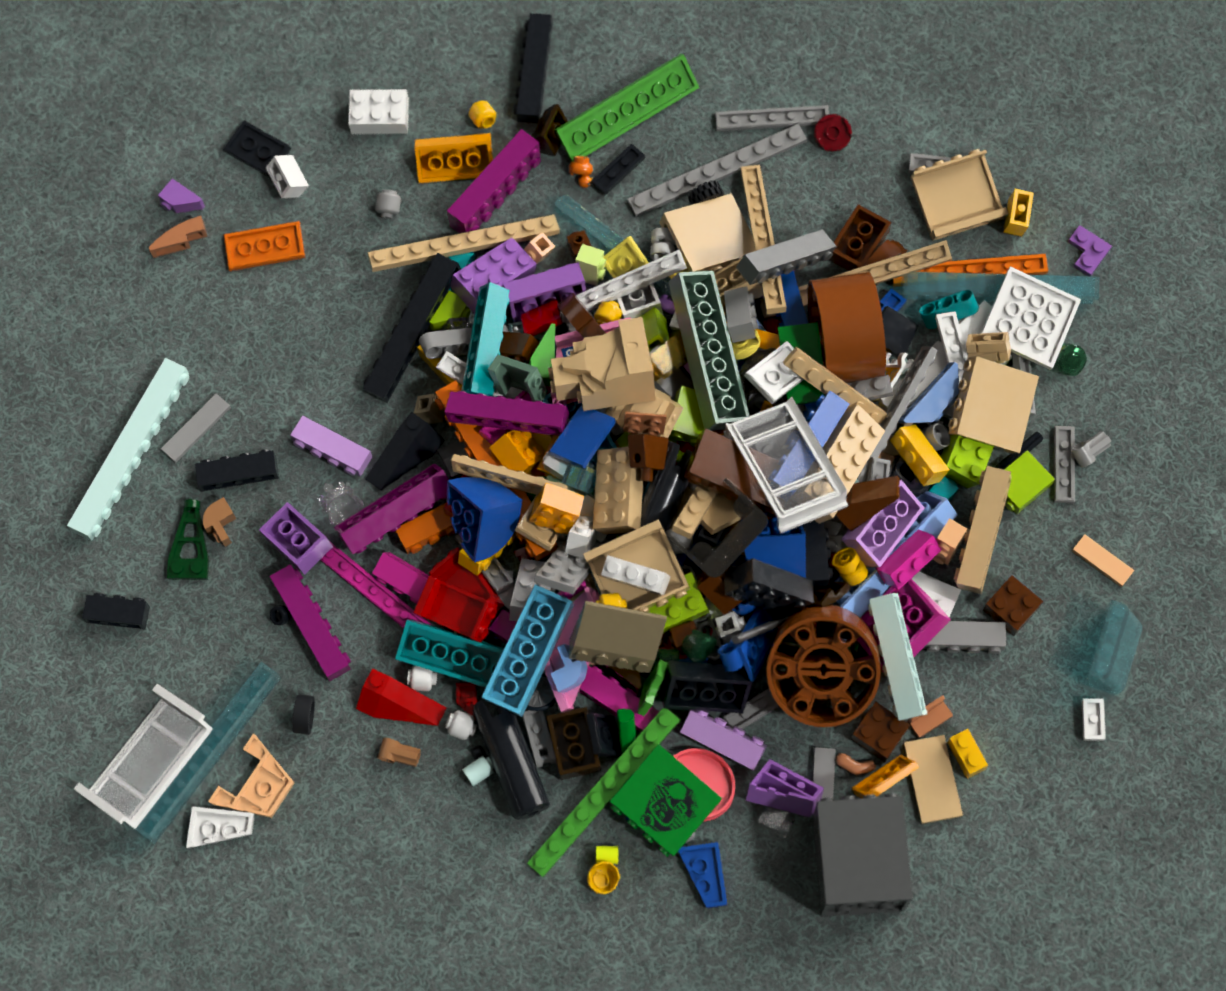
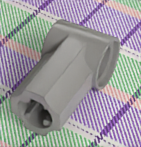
[1071,431,1111,468]

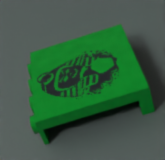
[610,744,723,857]

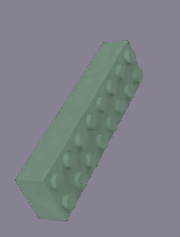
[668,271,750,431]

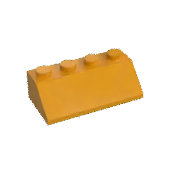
[415,133,493,183]

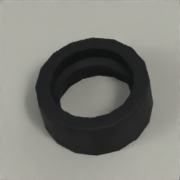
[292,694,315,735]

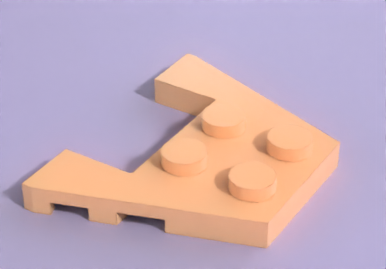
[208,734,294,818]

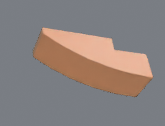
[149,216,208,258]

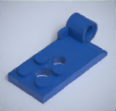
[718,606,778,681]

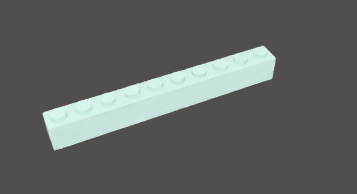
[67,358,189,541]

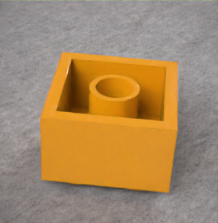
[489,430,545,473]
[529,483,584,534]

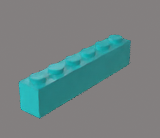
[462,282,510,396]

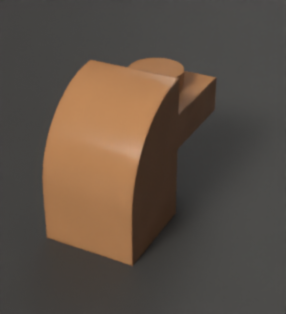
[203,497,236,547]

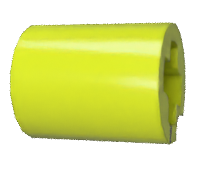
[596,846,618,864]

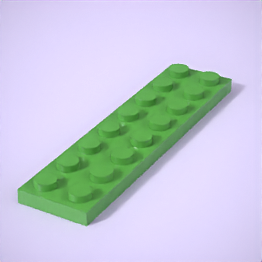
[555,54,699,162]

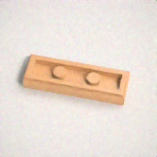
[1072,535,1134,587]

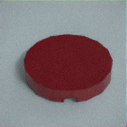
[814,114,852,152]

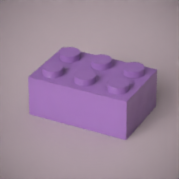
[259,502,333,575]

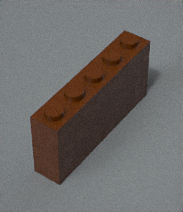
[684,428,786,517]

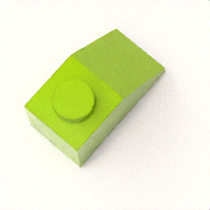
[429,291,471,331]

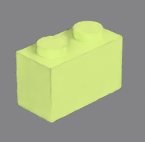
[575,244,606,286]

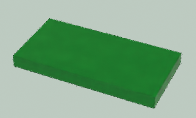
[778,322,825,405]

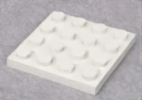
[981,266,1081,370]

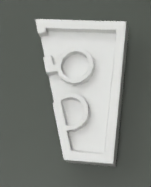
[186,807,255,849]

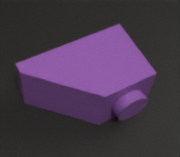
[158,179,205,213]

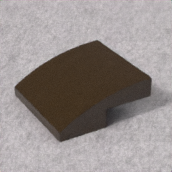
[808,581,851,607]

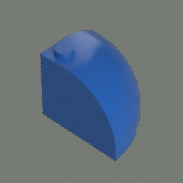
[447,477,522,562]
[743,517,806,578]

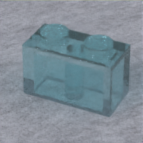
[561,463,596,496]

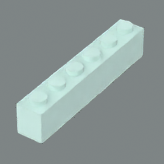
[868,593,927,721]

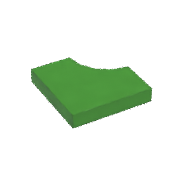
[637,660,667,716]

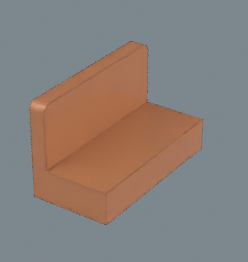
[907,695,953,739]

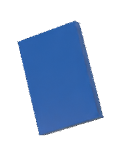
[549,404,616,469]

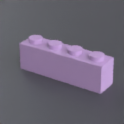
[290,415,372,477]
[680,710,767,770]

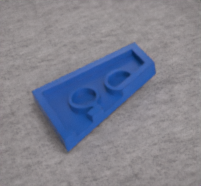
[678,842,727,909]

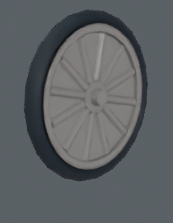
[526,674,556,711]

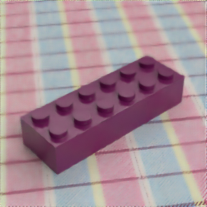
[447,129,541,234]
[334,463,449,554]

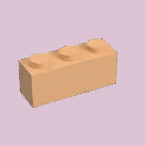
[933,518,967,565]

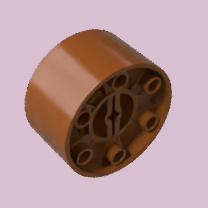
[807,272,886,383]
[767,605,880,727]

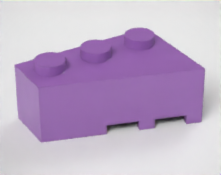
[746,759,824,817]

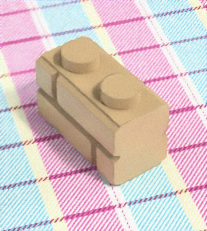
[966,332,1011,363]

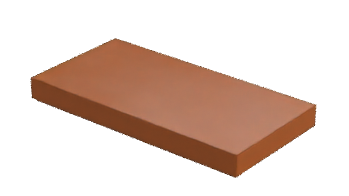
[224,221,305,271]

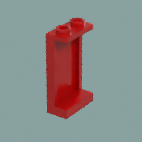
[429,547,504,611]
[413,575,498,643]

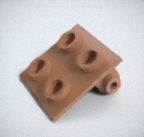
[623,412,667,436]

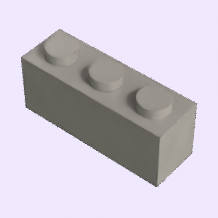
[724,286,758,343]

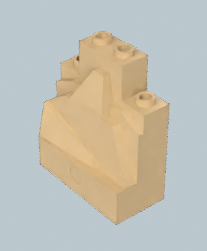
[548,317,656,411]

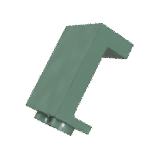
[488,354,548,402]

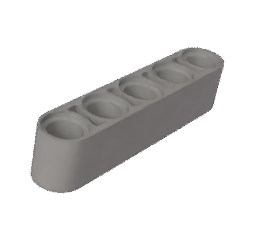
[419,325,509,359]

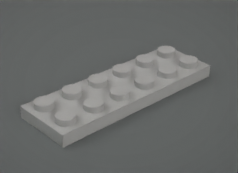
[534,536,612,594]

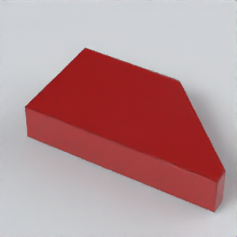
[456,682,477,720]

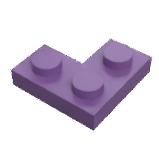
[1068,225,1112,277]

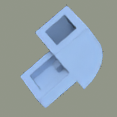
[550,644,587,693]

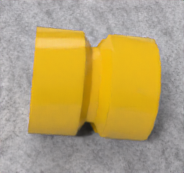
[832,547,868,586]

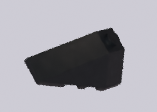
[365,412,445,490]

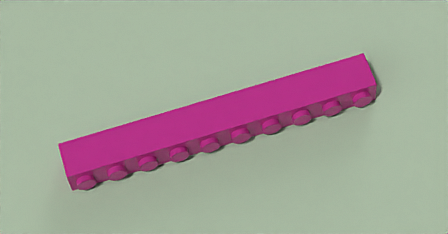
[489,610,661,733]

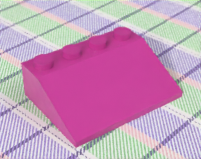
[857,579,951,672]

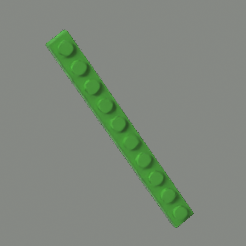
[527,708,681,877]

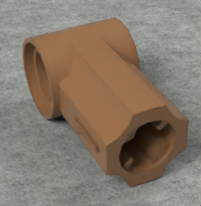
[377,738,421,767]

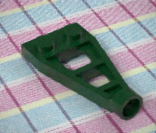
[167,499,209,580]

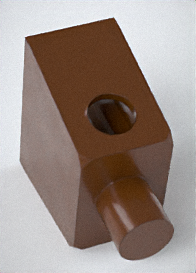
[628,434,669,482]

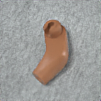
[836,753,875,775]

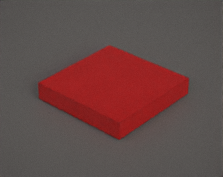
[521,299,563,336]

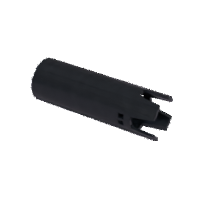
[626,441,693,534]
[473,700,550,820]

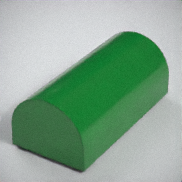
[617,709,636,753]

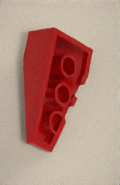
[356,668,447,726]

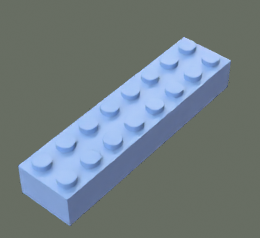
[830,491,958,617]

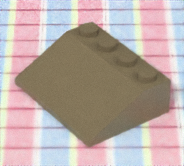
[569,601,667,673]

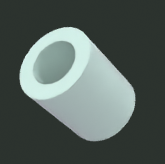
[462,756,494,786]

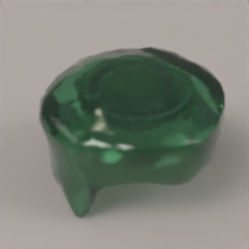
[1055,343,1087,376]
[681,629,717,663]

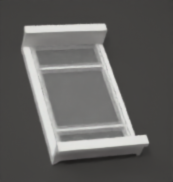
[724,397,848,533]
[74,684,213,829]

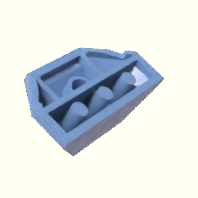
[898,362,959,424]

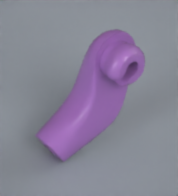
[659,294,675,315]

